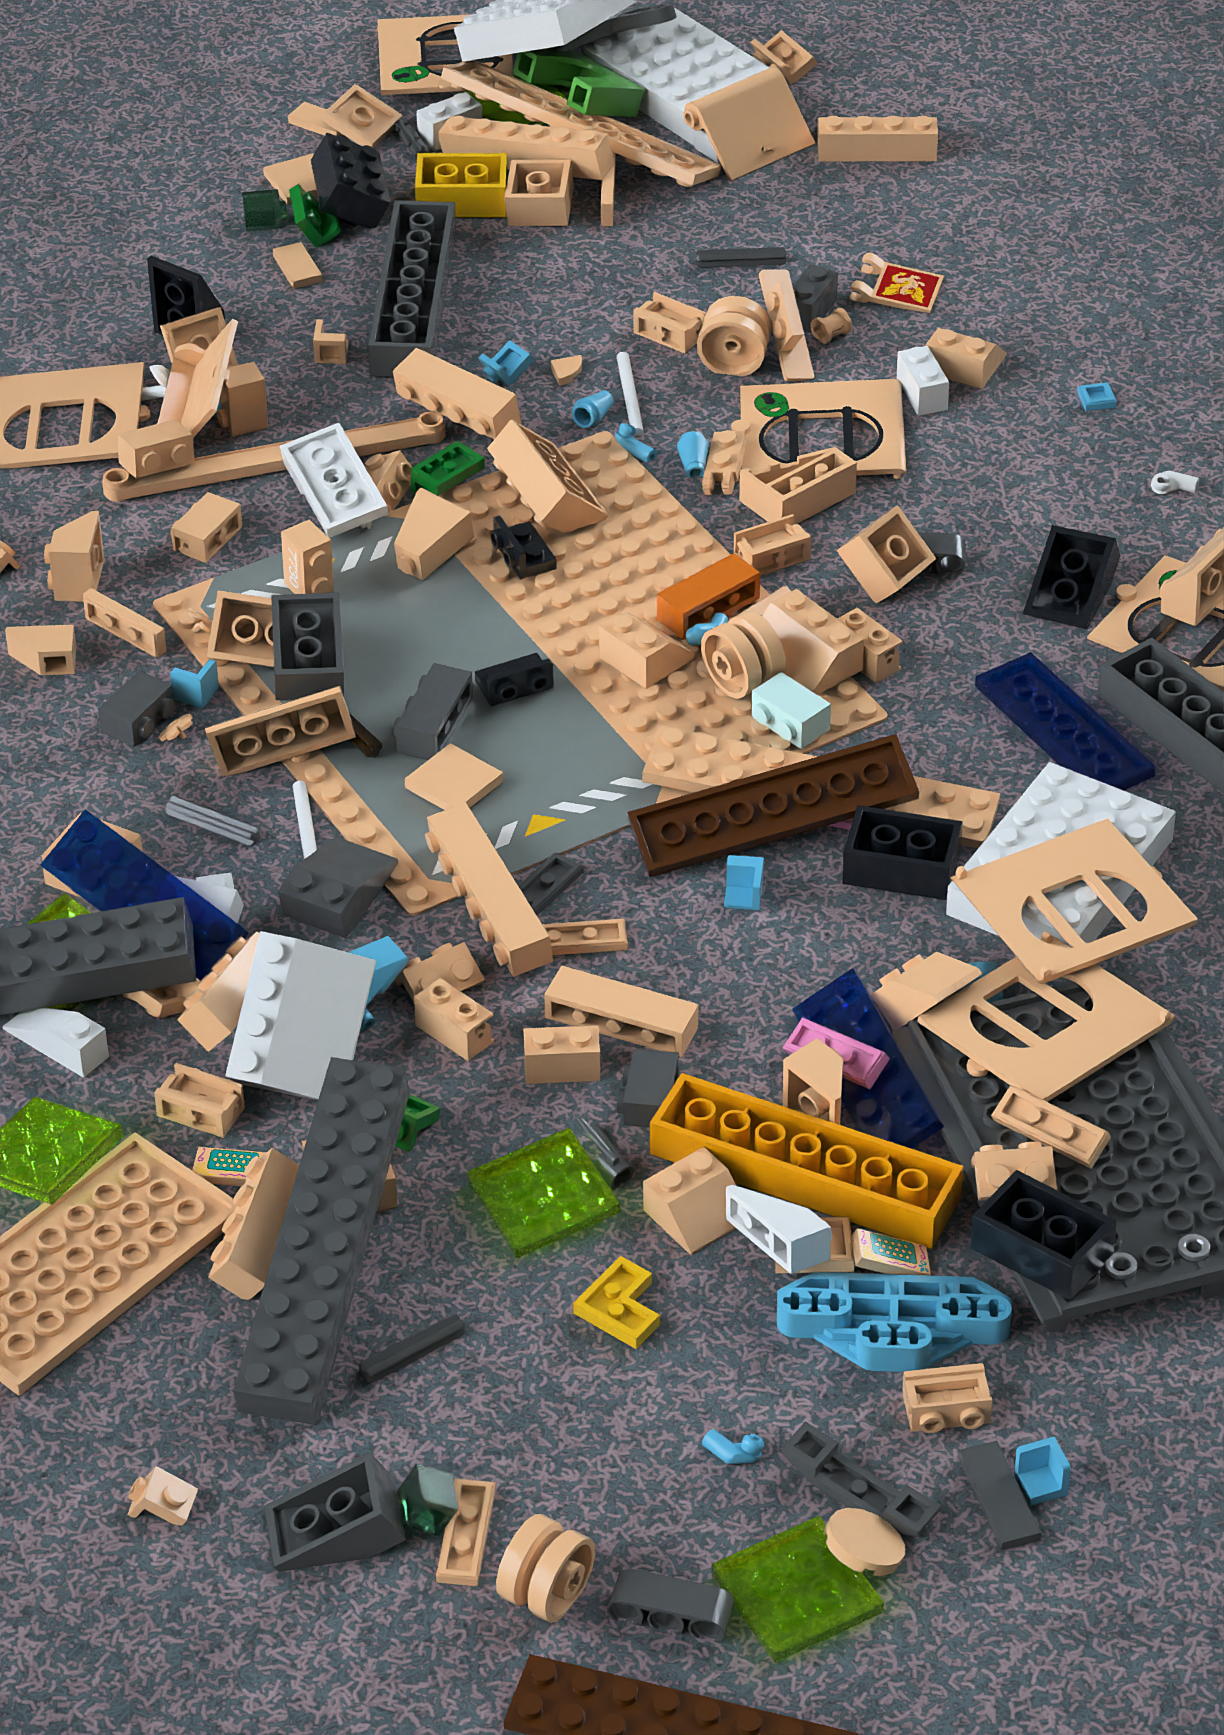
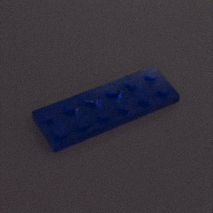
[975,652,1156,791]
[40,809,249,980]
[792,968,944,1149]

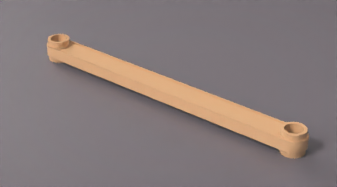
[102,411,446,502]

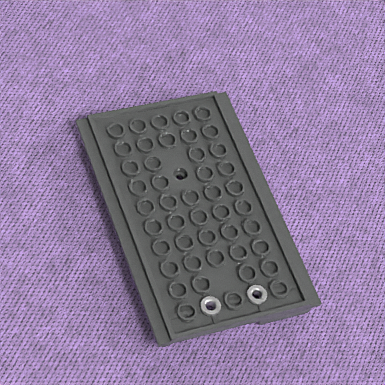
[891,973,1224,1332]

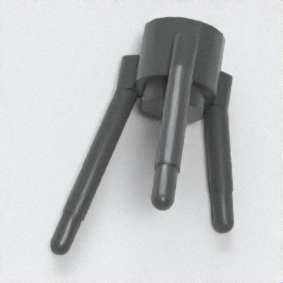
[542,1117,634,1190]

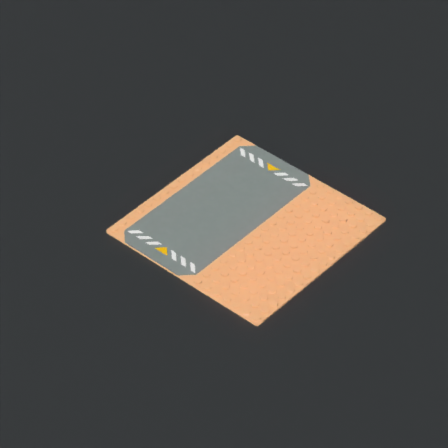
[153,431,888,916]

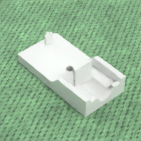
[280,423,389,538]

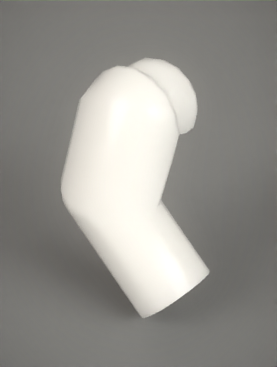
[1151,471,1199,494]

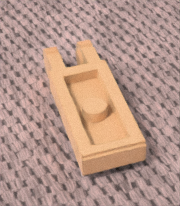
[702,430,747,495]

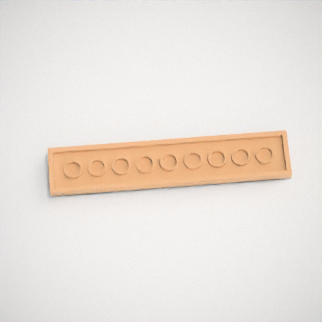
[441,60,722,187]
[642,725,1000,848]

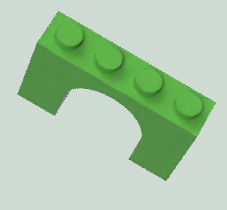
[513,47,644,117]

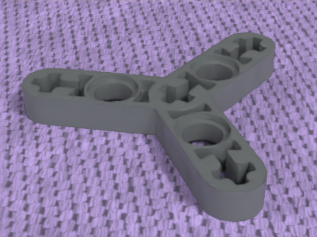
[554,2,677,52]

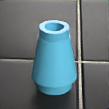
[572,390,614,428]
[677,431,709,478]

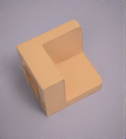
[313,319,349,364]

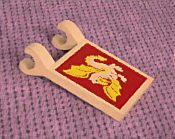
[849,253,944,313]

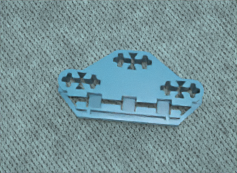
[777,1272,1012,1372]

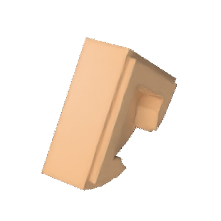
[551,355,582,386]

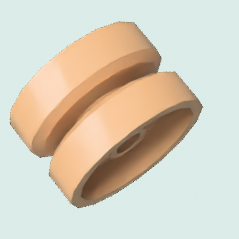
[697,296,772,376]
[701,610,786,699]
[496,1514,595,1623]

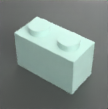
[752,672,831,749]

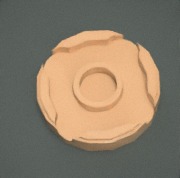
[824,1508,905,1576]

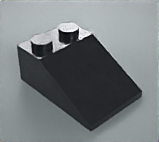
[147,256,225,336]
[1023,525,1121,629]

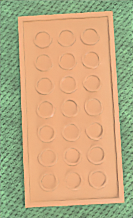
[0,1132,236,1396]

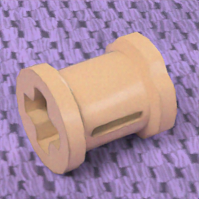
[811,308,852,344]

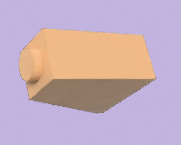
[394,488,474,581]

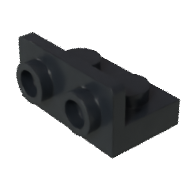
[490,515,557,580]
[475,653,554,706]

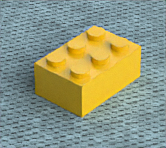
[415,153,508,217]

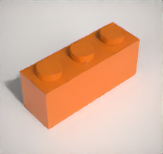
[657,553,760,639]

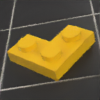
[573,1256,660,1349]

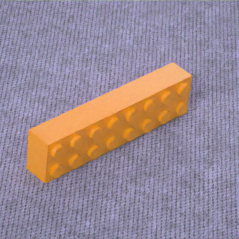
[650,1073,963,1249]

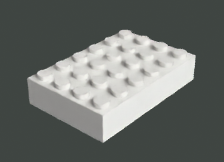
[454,0,637,62]
[582,8,770,145]
[946,762,1176,948]

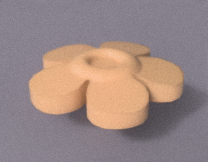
[187,608,212,633]
[158,714,193,741]

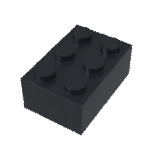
[310,133,391,229]
[842,805,963,900]
[971,1170,1116,1300]

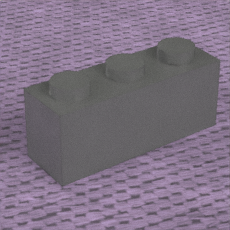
[392,663,473,760]

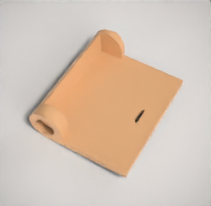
[683,67,815,181]
[157,319,238,438]

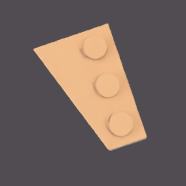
[739,447,857,524]

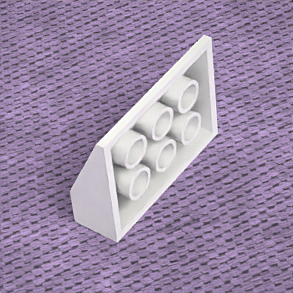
[225,931,376,1100]

